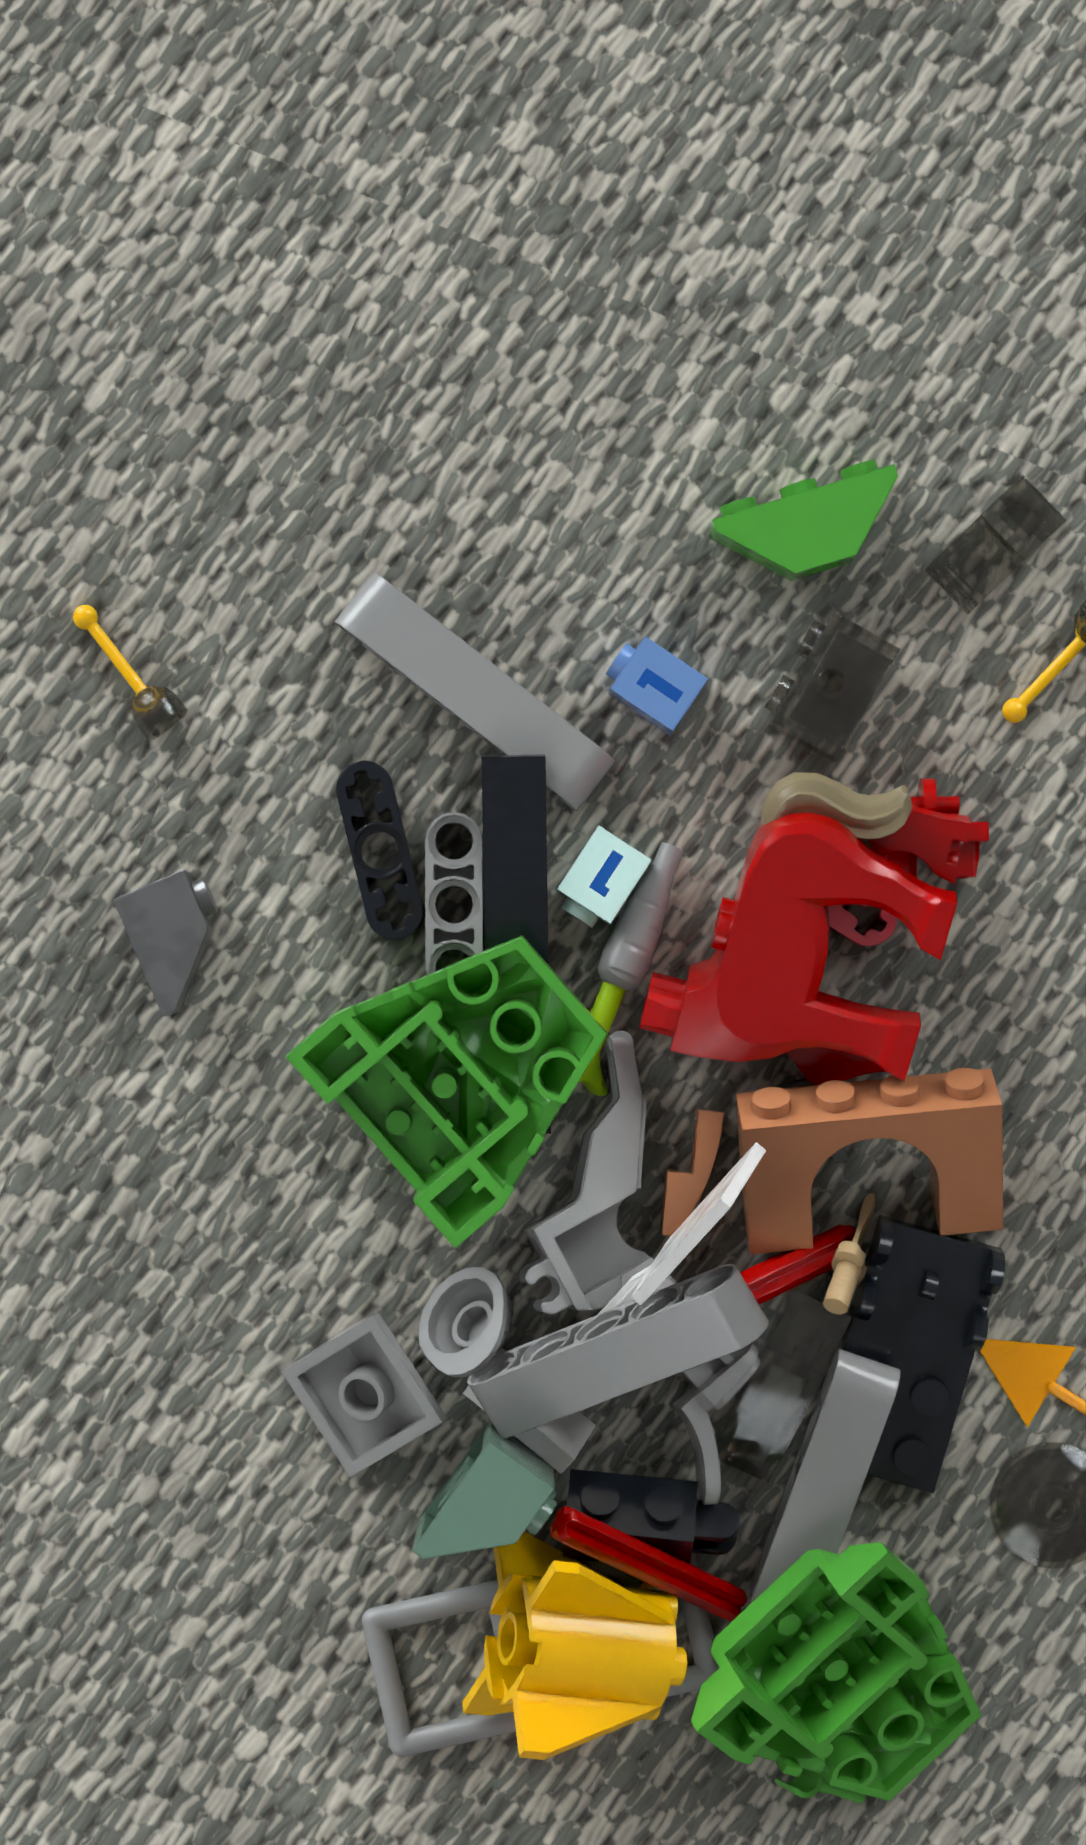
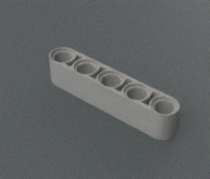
[334,572,616,811]
[467,1264,769,1438]
[741,1348,901,1612]

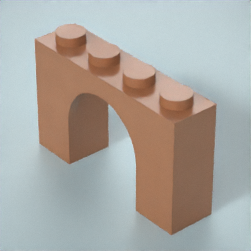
[736,1068,1003,1255]

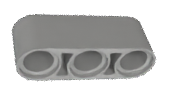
[425,812,484,975]

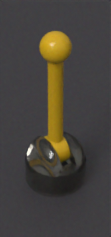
[1002,600,1086,723]
[73,605,188,740]

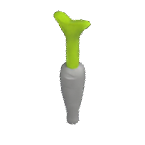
[578,842,684,1096]

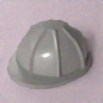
[418,1267,514,1378]

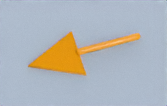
[980,1339,1086,1427]

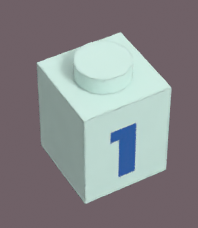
[557,825,652,928]

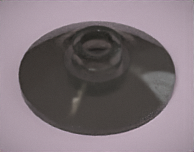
[990,1442,1086,1569]

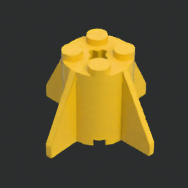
[462,1531,687,1760]

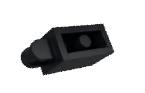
[562,1469,740,1564]

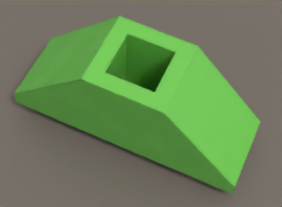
[710,460,898,581]

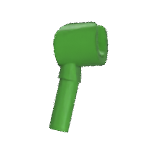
[775,1769,866,1804]

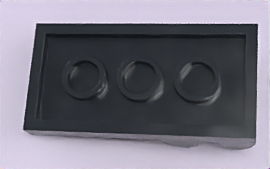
[841,1215,1005,1493]

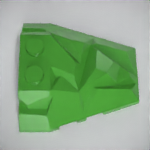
[285,935,607,1248]
[691,1542,981,1801]

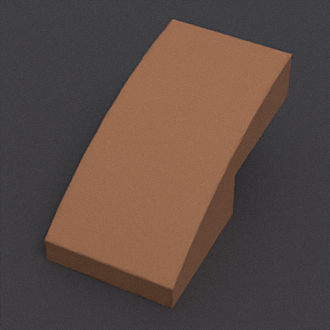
[660,1108,724,1236]

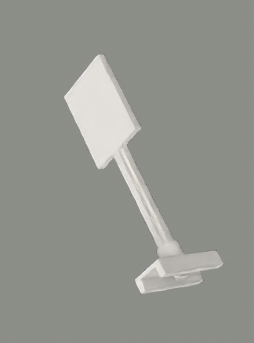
[463,1142,766,1474]

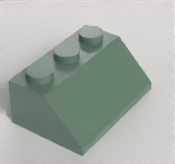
[412,1420,557,1559]

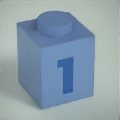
[606,636,708,736]

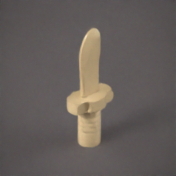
[823,1193,875,1315]

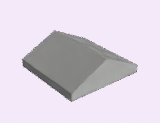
[281,1311,447,1477]

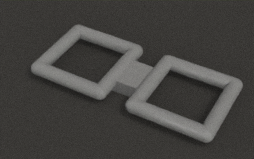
[362,1553,719,1757]

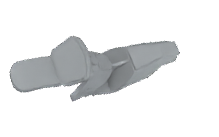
[518,1031,760,1505]

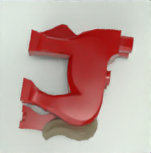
[639,772,972,1085]

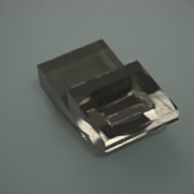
[925,475,1066,614]

